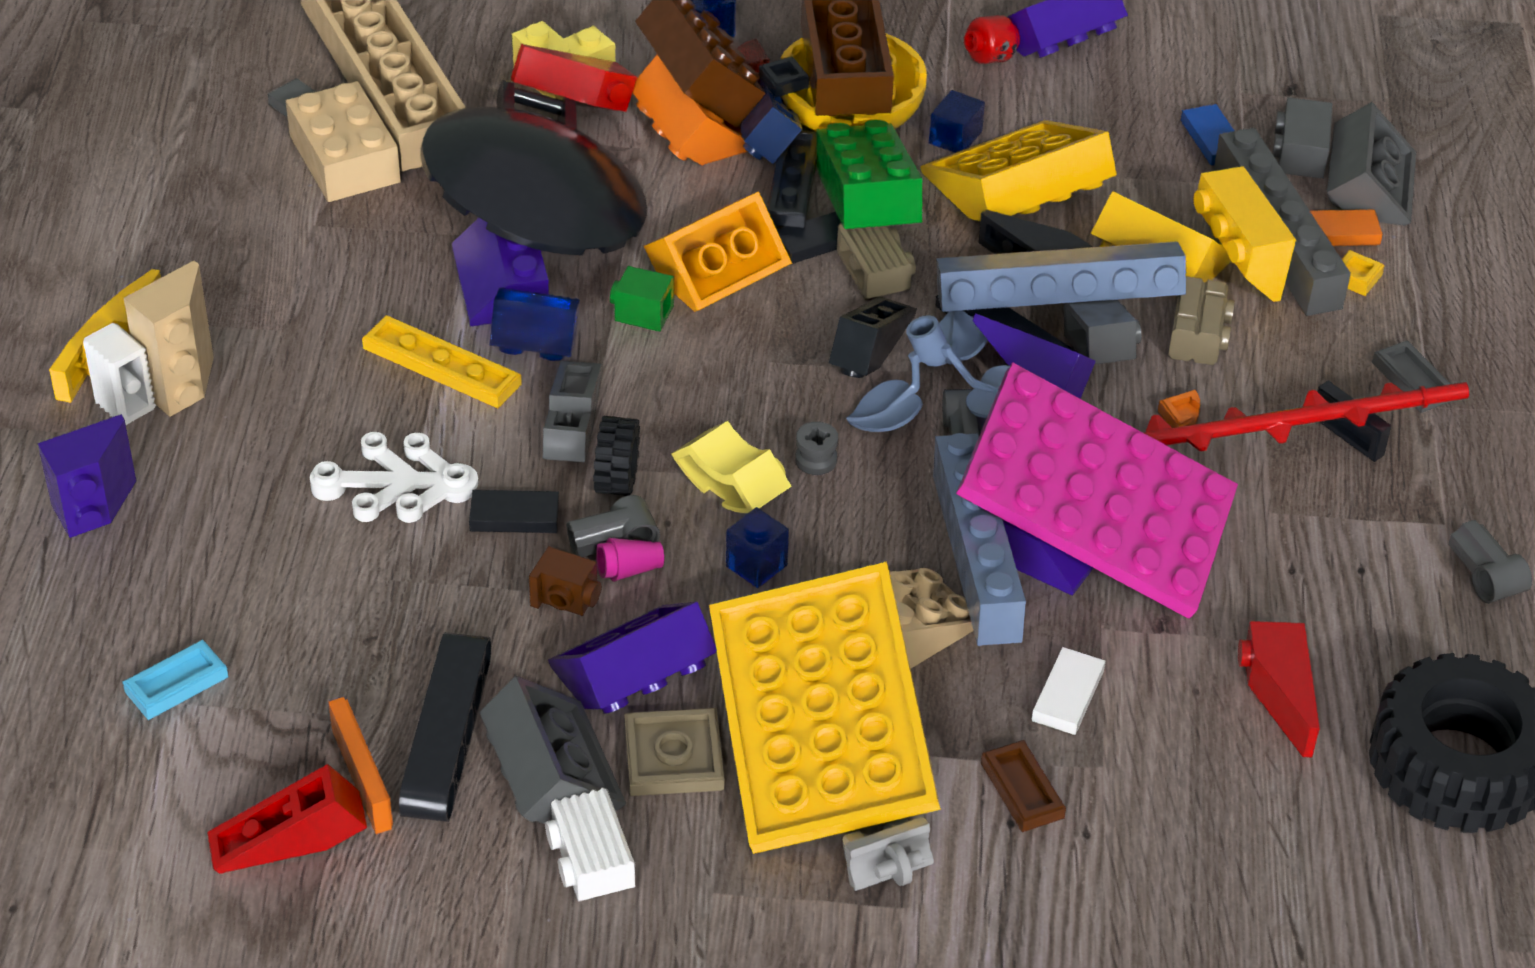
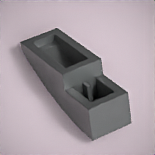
[543,361,602,462]

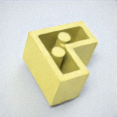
[512,21,616,100]

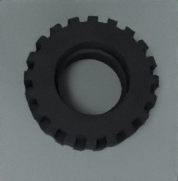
[1369,653,1535,833]

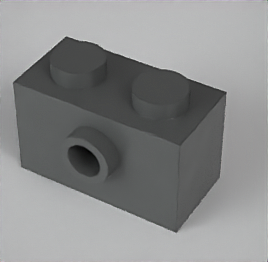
[1064,300,1142,365]

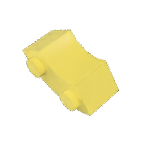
[671,421,792,513]

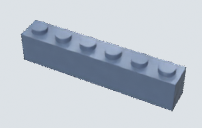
[936,241,1186,312]
[933,433,1026,646]

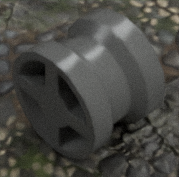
[795,422,838,475]

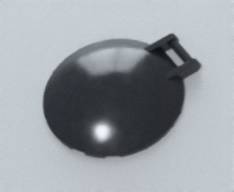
[420,80,647,255]

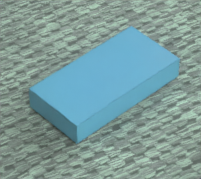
[123,640,228,720]

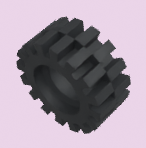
[593,416,640,496]

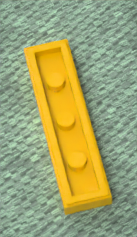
[362,315,522,409]

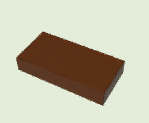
[981,740,1066,832]

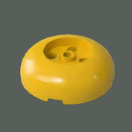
[781,34,927,131]

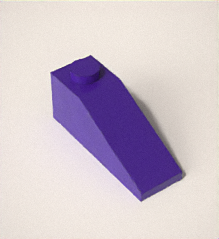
[972,313,1096,399]

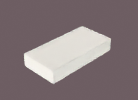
[1032,647,1106,735]

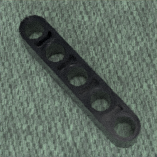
[399,632,491,822]

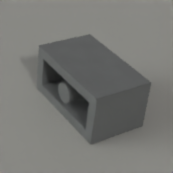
[1272,97,1333,179]

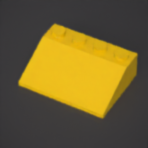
[920,120,1117,221]

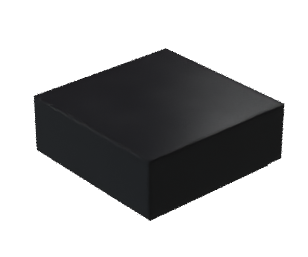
[759,56,810,98]

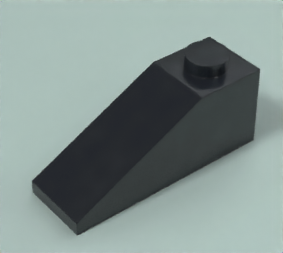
[978,210,1093,254]
[829,296,917,378]

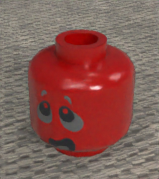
[964,15,1020,64]

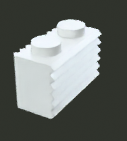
[83,323,156,425]
[545,788,635,901]

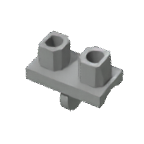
[842,817,934,891]

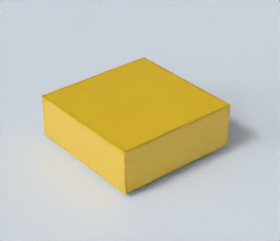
[1342,250,1385,296]

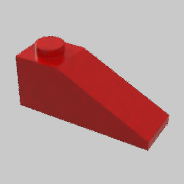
[510,44,637,112]
[1238,621,1320,758]
[207,764,367,874]

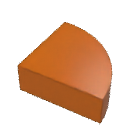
[1157,390,1200,428]

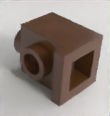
[529,546,602,616]

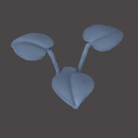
[846,310,1010,432]

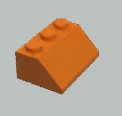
[633,54,748,165]

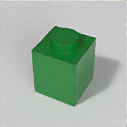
[610,266,674,332]

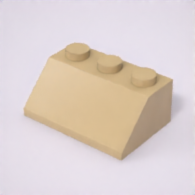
[124,260,214,417]

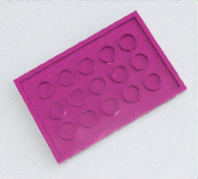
[956,363,1238,619]

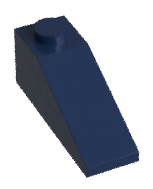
[740,78,802,164]

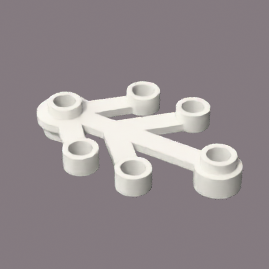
[310,432,478,523]

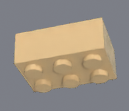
[286,81,401,202]

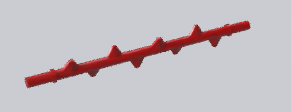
[1143,382,1469,451]

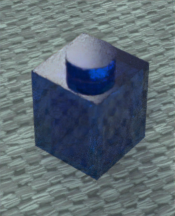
[929,90,985,153]
[726,507,789,588]

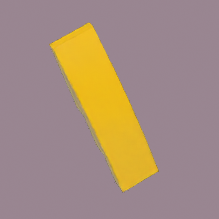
[49,269,161,403]

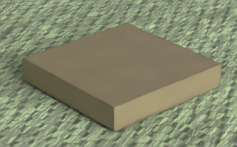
[624,708,725,796]

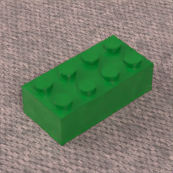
[816,120,922,229]

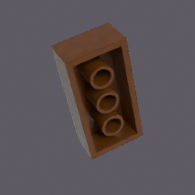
[635,0,766,128]
[801,0,894,116]

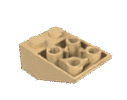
[890,568,973,668]

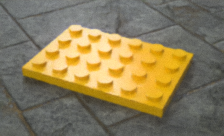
[709,562,941,854]

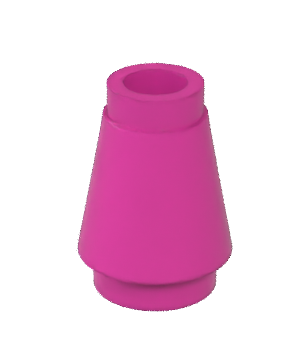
[596,538,664,582]

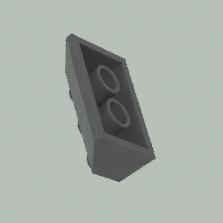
[1327,102,1416,226]
[480,676,626,824]

